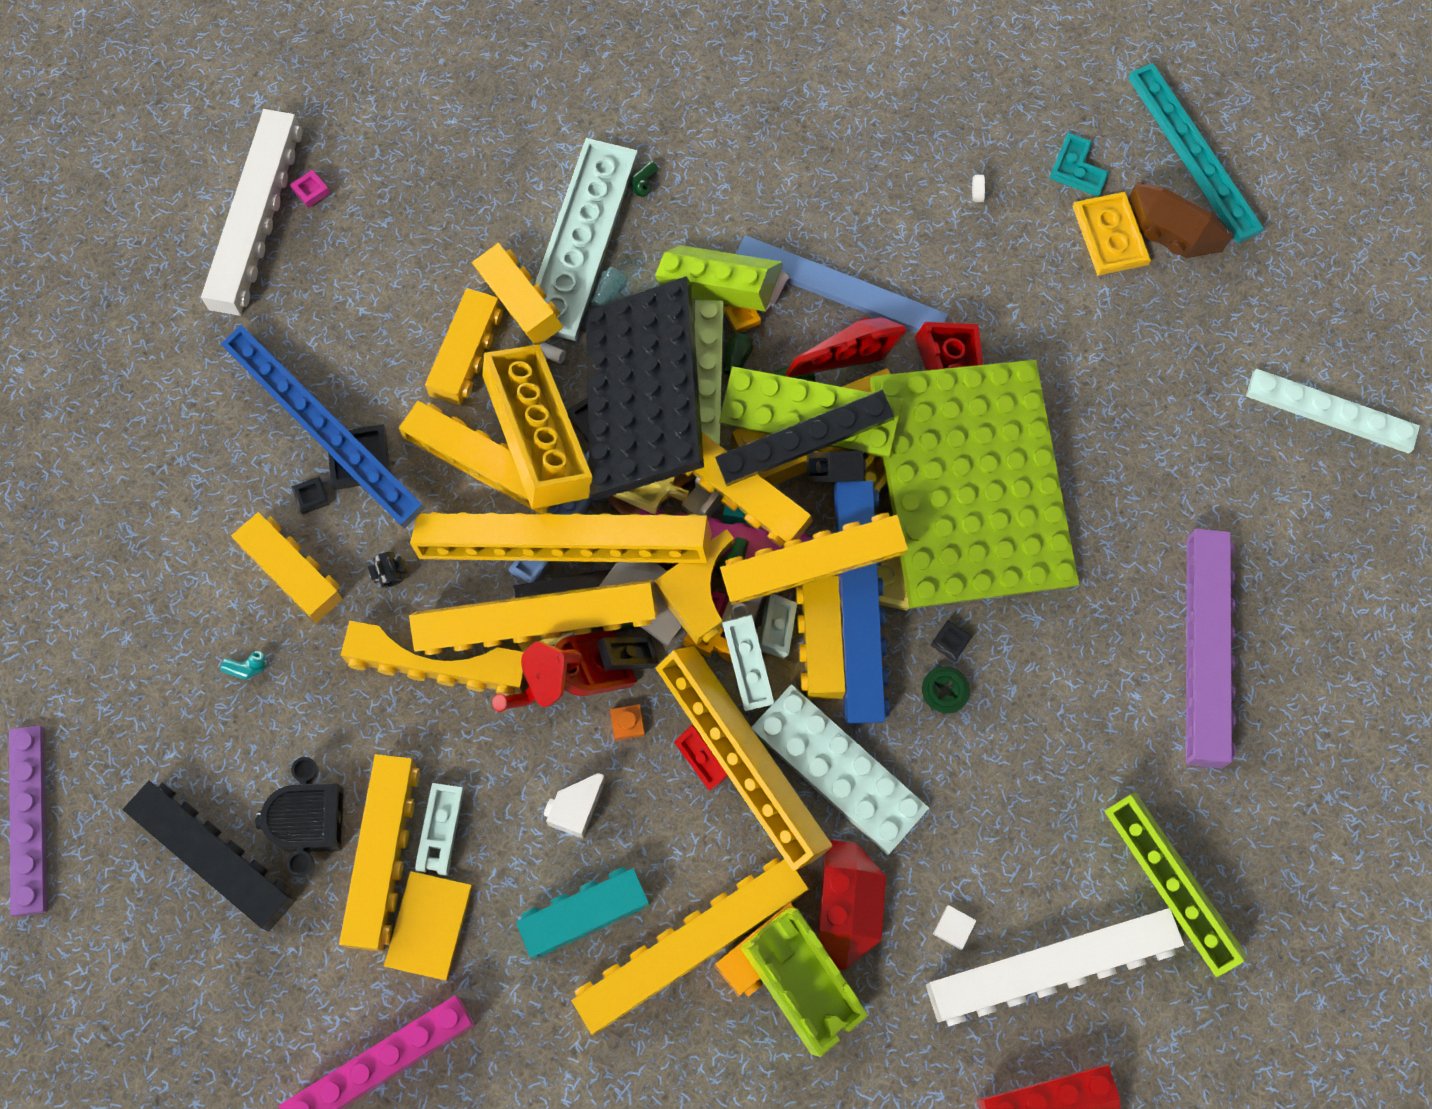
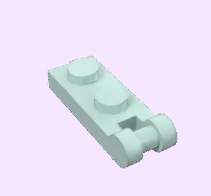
[415,783,464,876]

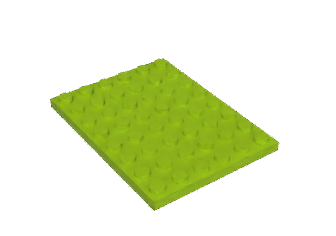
[869,360,1079,609]

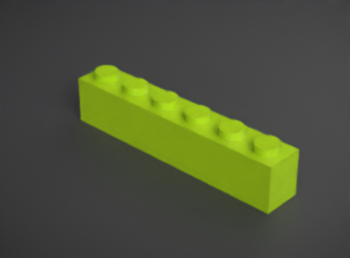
[1104,792,1247,978]

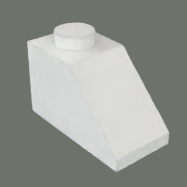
[544,773,606,838]

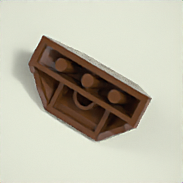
[1128,181,1233,258]

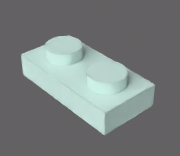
[758,594,797,659]

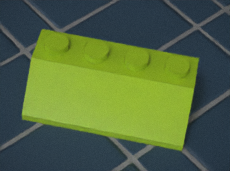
[655,245,783,312]

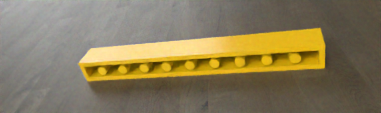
[410,512,712,563]

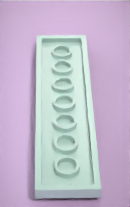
[535,138,638,341]

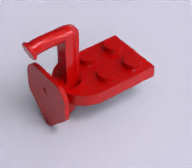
[492,631,637,712]

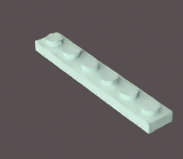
[1246,369,1420,453]

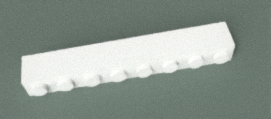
[201,109,302,316]
[925,908,1184,1027]

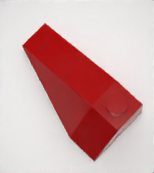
[785,317,906,377]

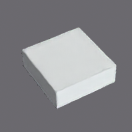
[933,905,976,950]

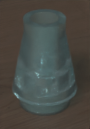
[591,267,627,307]

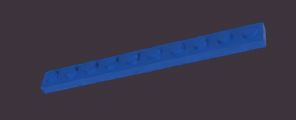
[221,325,426,529]

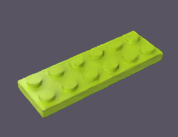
[719,366,904,459]

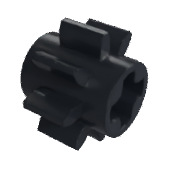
[368,552,408,588]

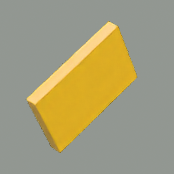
[1073,192,1151,276]
[384,871,473,981]

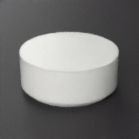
[972,175,985,203]

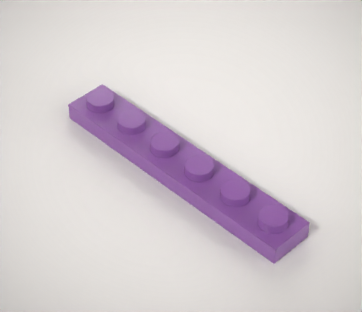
[9,725,47,917]

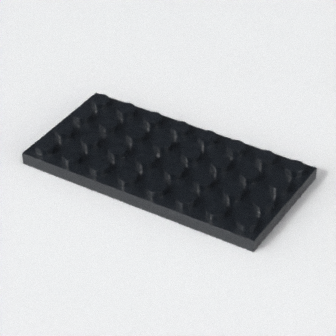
[586,276,704,501]

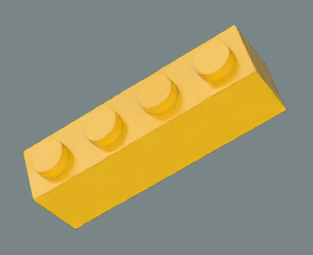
[472,243,563,345]
[425,288,503,406]
[231,512,343,623]
[796,576,845,700]

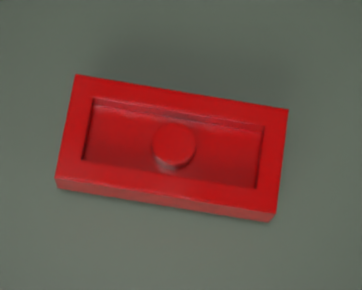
[674,724,729,791]

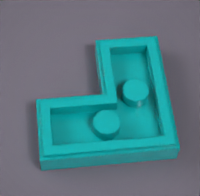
[1049,132,1109,197]

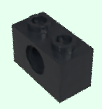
[807,451,866,482]

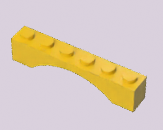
[341,621,526,696]

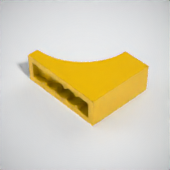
[654,529,734,645]

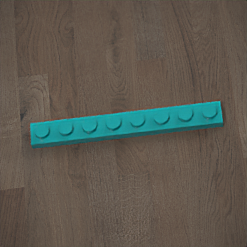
[1128,63,1264,244]

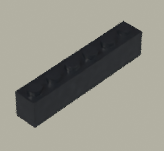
[122,780,295,932]

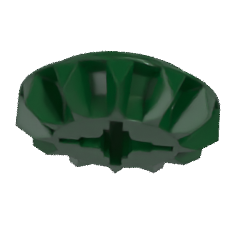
[921,666,970,715]

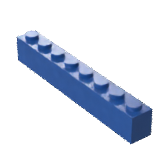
[834,481,890,724]

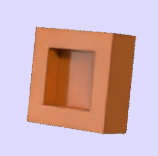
[610,704,645,741]

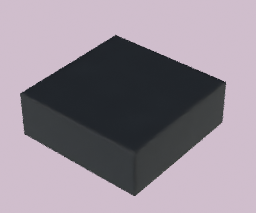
[291,477,330,515]
[931,620,973,662]

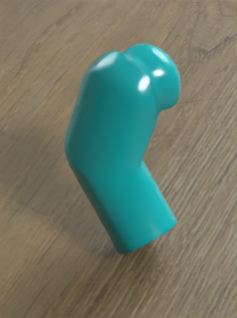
[220,651,267,680]

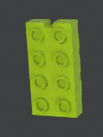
[740,908,869,1057]

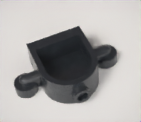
[255,757,344,878]

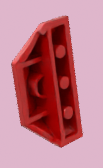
[817,840,886,970]

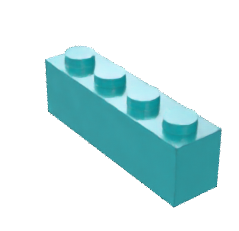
[516,867,649,960]

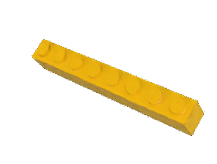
[409,579,658,655]
[655,646,833,872]
[571,857,809,1036]

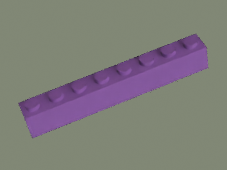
[1186,529,1236,769]

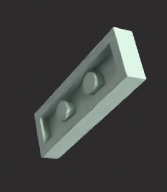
[722,614,774,711]

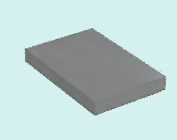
[599,562,682,646]

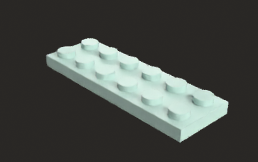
[751,684,929,855]

